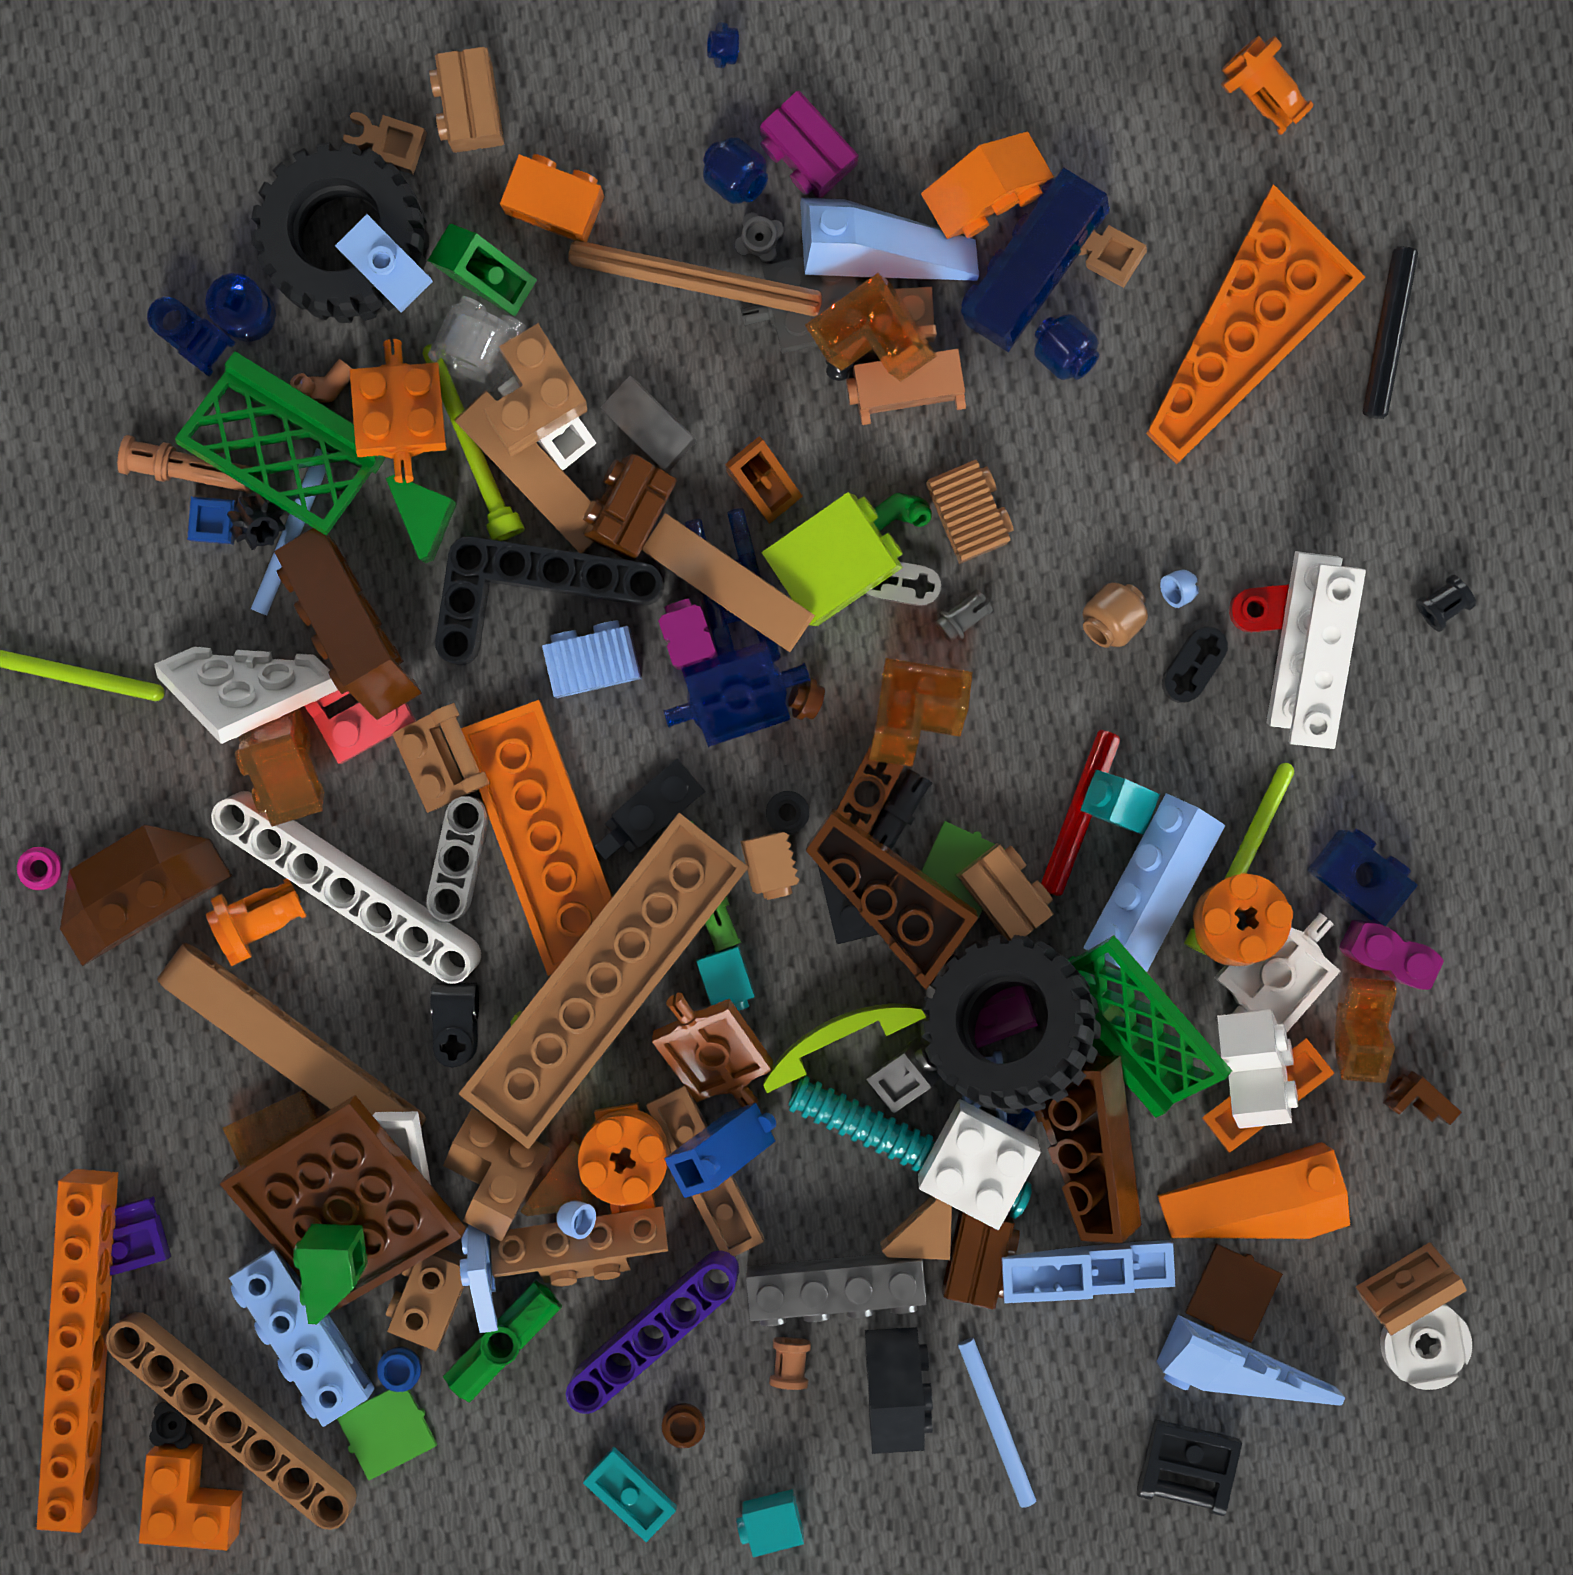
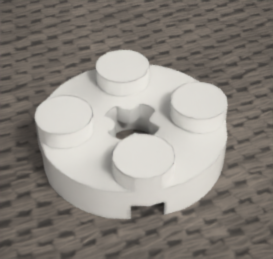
[1380,1304,1472,1390]

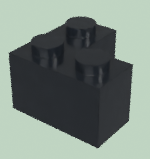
[865,1327,933,1454]

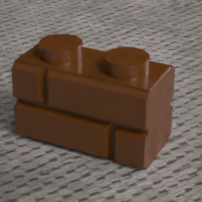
[583,454,677,560]
[941,1210,1020,1309]

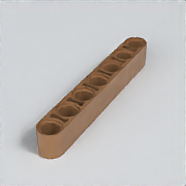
[157,942,427,1127]
[106,1312,357,1530]

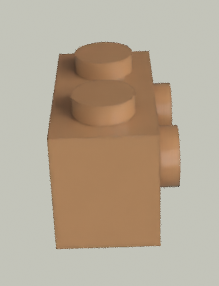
[386,1248,466,1351]

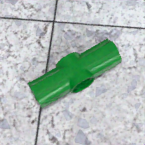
[443,1280,562,1403]

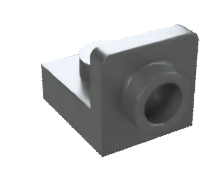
[866,1037,940,1113]

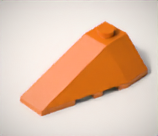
[1157,1142,1350,1239]

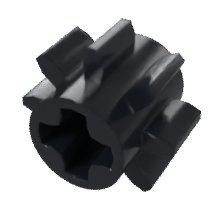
[227,494,286,550]

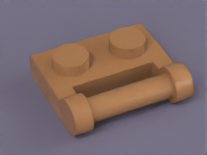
[392,703,490,813]

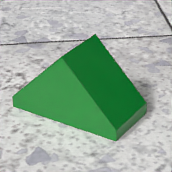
[386,475,457,563]

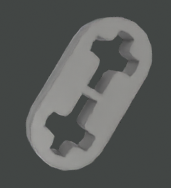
[866,562,941,606]

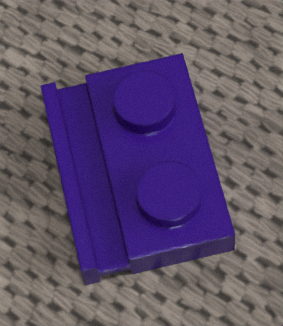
[110,1196,171,1276]

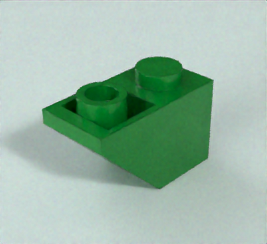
[293,1224,368,1325]

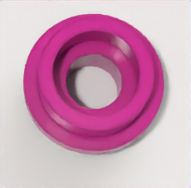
[17,847,62,890]

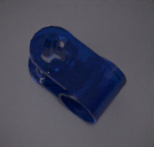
[147,297,236,377]

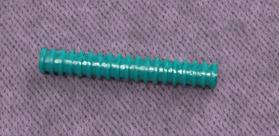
[788,1075,1032,1219]

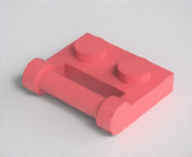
[305,690,416,764]

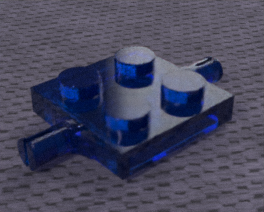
[663,641,811,747]

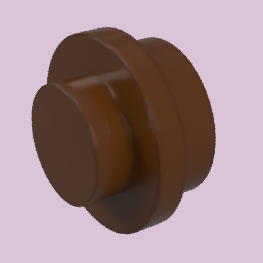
[788,677,825,720]
[662,1403,705,1448]

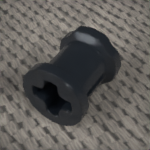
[1416,575,1476,632]

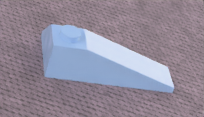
[800,198,979,281]
[1156,1315,1345,1406]

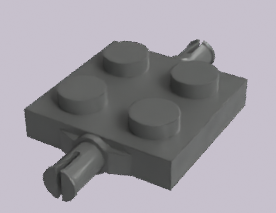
[741,257,888,354]

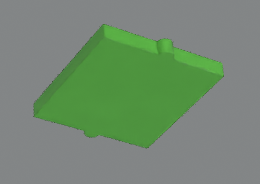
[921,821,1005,920]
[337,1389,437,1481]

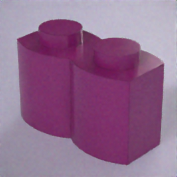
[1339,920,1444,990]

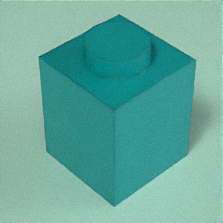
[1080,770,1160,835]
[696,944,755,1011]
[736,1489,804,1557]

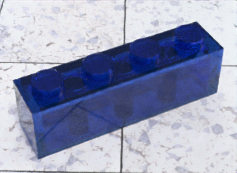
[961,167,1110,352]

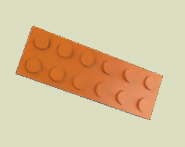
[461,700,613,976]

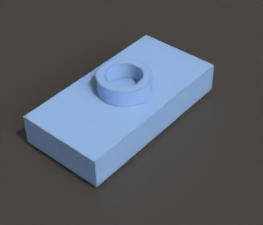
[335,214,433,313]

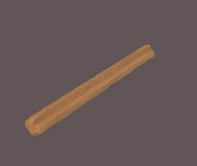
[568,240,822,316]

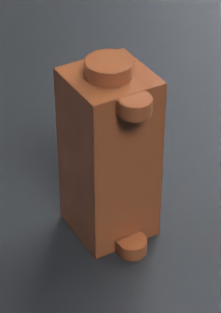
[846,349,966,425]

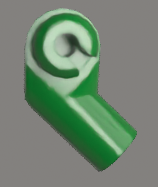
[873,492,932,532]

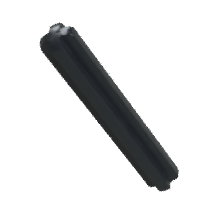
[1363,246,1418,419]

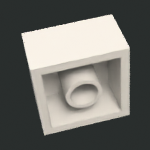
[918,1099,1041,1230]

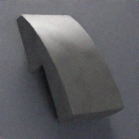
[600,375,697,472]

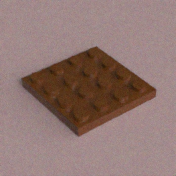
[220,1095,466,1313]

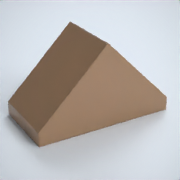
[880,1196,952,1260]

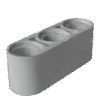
[426,796,490,922]

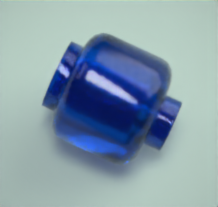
[703,137,768,204]
[1034,314,1100,380]

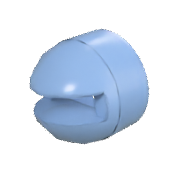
[1160,570,1199,608]
[556,1201,596,1239]

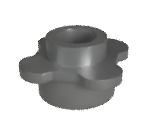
[735,212,784,262]

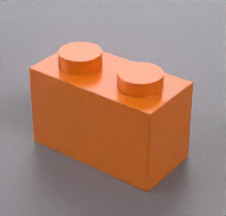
[500,154,604,242]

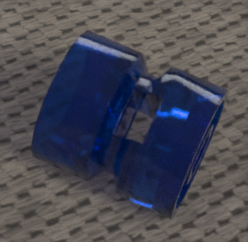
[205,273,276,342]

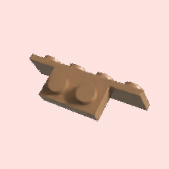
[490,1206,669,1287]

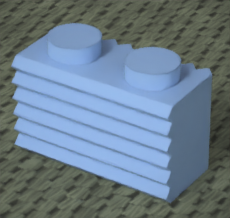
[542,620,642,698]

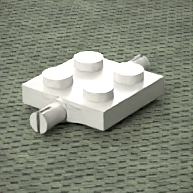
[1214,913,1340,1033]

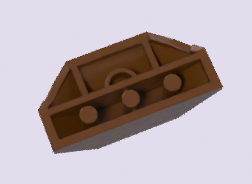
[60,825,232,966]

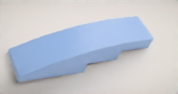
[1002,1240,1175,1303]

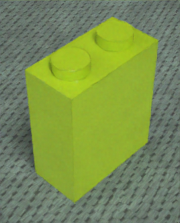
[761,492,903,626]

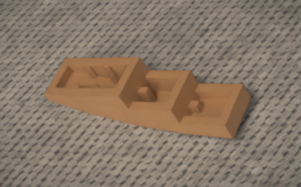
[454,390,594,553]
[642,513,815,652]

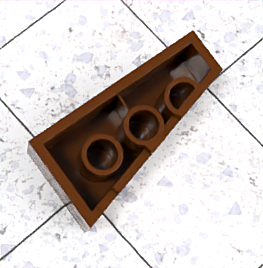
[274,528,422,720]
[1034,1056,1142,1243]

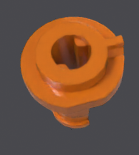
[1221,36,1314,135]
[206,878,307,966]

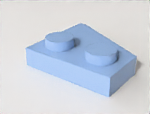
[460,1224,498,1333]

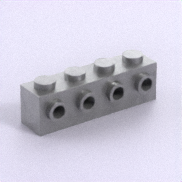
[746,1254,926,1326]

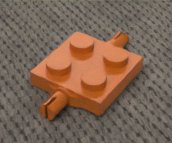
[349,339,447,483]

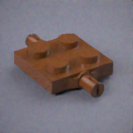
[652,992,773,1107]

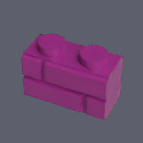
[760,91,859,198]
[658,599,718,671]

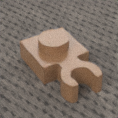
[343,112,427,175]
[1064,218,1147,288]

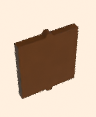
[1185,1243,1283,1343]

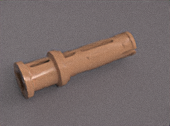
[117,435,256,494]

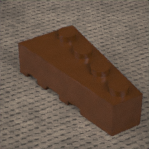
[806,809,978,989]

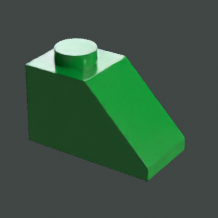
[427,223,537,317]

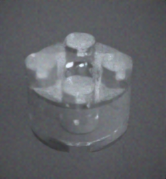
[428,296,526,393]

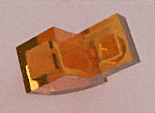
[1335,977,1397,1083]

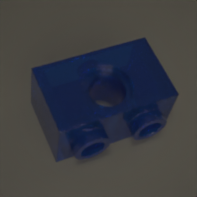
[1307,829,1418,926]

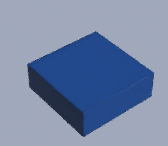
[187,496,237,545]

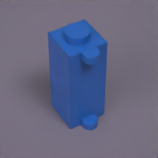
[664,1103,776,1198]

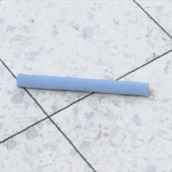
[251,448,330,616]
[958,1338,1036,1508]

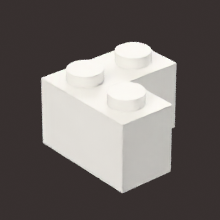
[1217,1009,1298,1128]

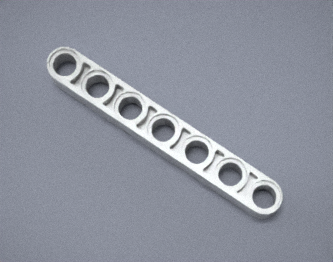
[211,791,481,984]

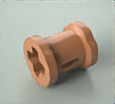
[769,1337,811,1390]

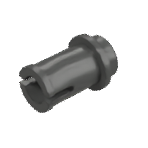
[935,589,993,642]

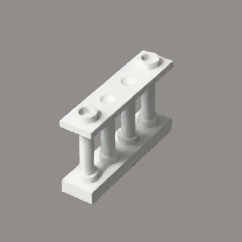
[1266,551,1366,749]

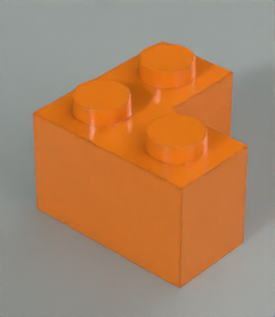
[921,131,1054,239]
[139,1443,243,1551]

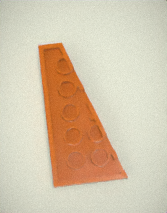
[1146,184,1365,464]

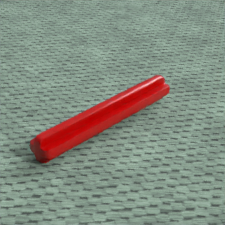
[1041,730,1120,896]

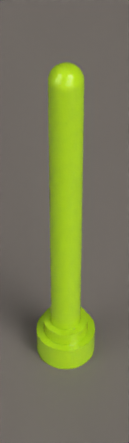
[422,344,525,541]
[0,650,165,701]
[1184,763,1294,956]

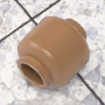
[1082,582,1148,648]

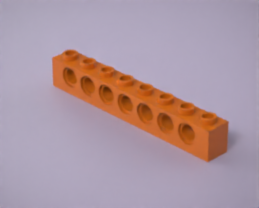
[37,1169,119,1533]

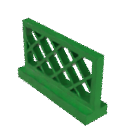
[175,351,385,536]
[1067,935,1233,1118]

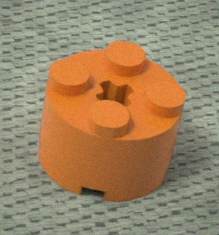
[1193,873,1293,966]
[578,1108,670,1205]

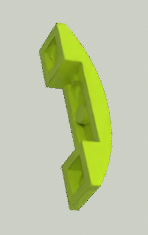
[763,1004,926,1093]

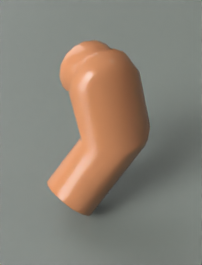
[289,359,352,403]

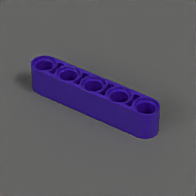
[566,1250,740,1414]

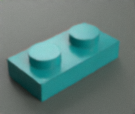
[583,1446,677,1543]

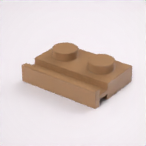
[1356,1242,1467,1336]

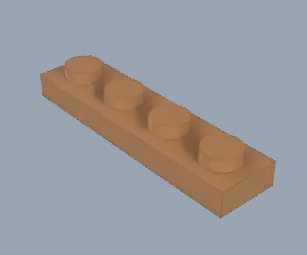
[646,1085,765,1257]

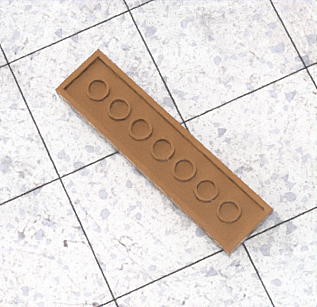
[459,813,749,1149]

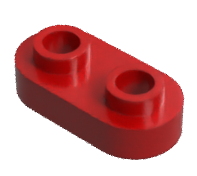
[1229,584,1289,633]

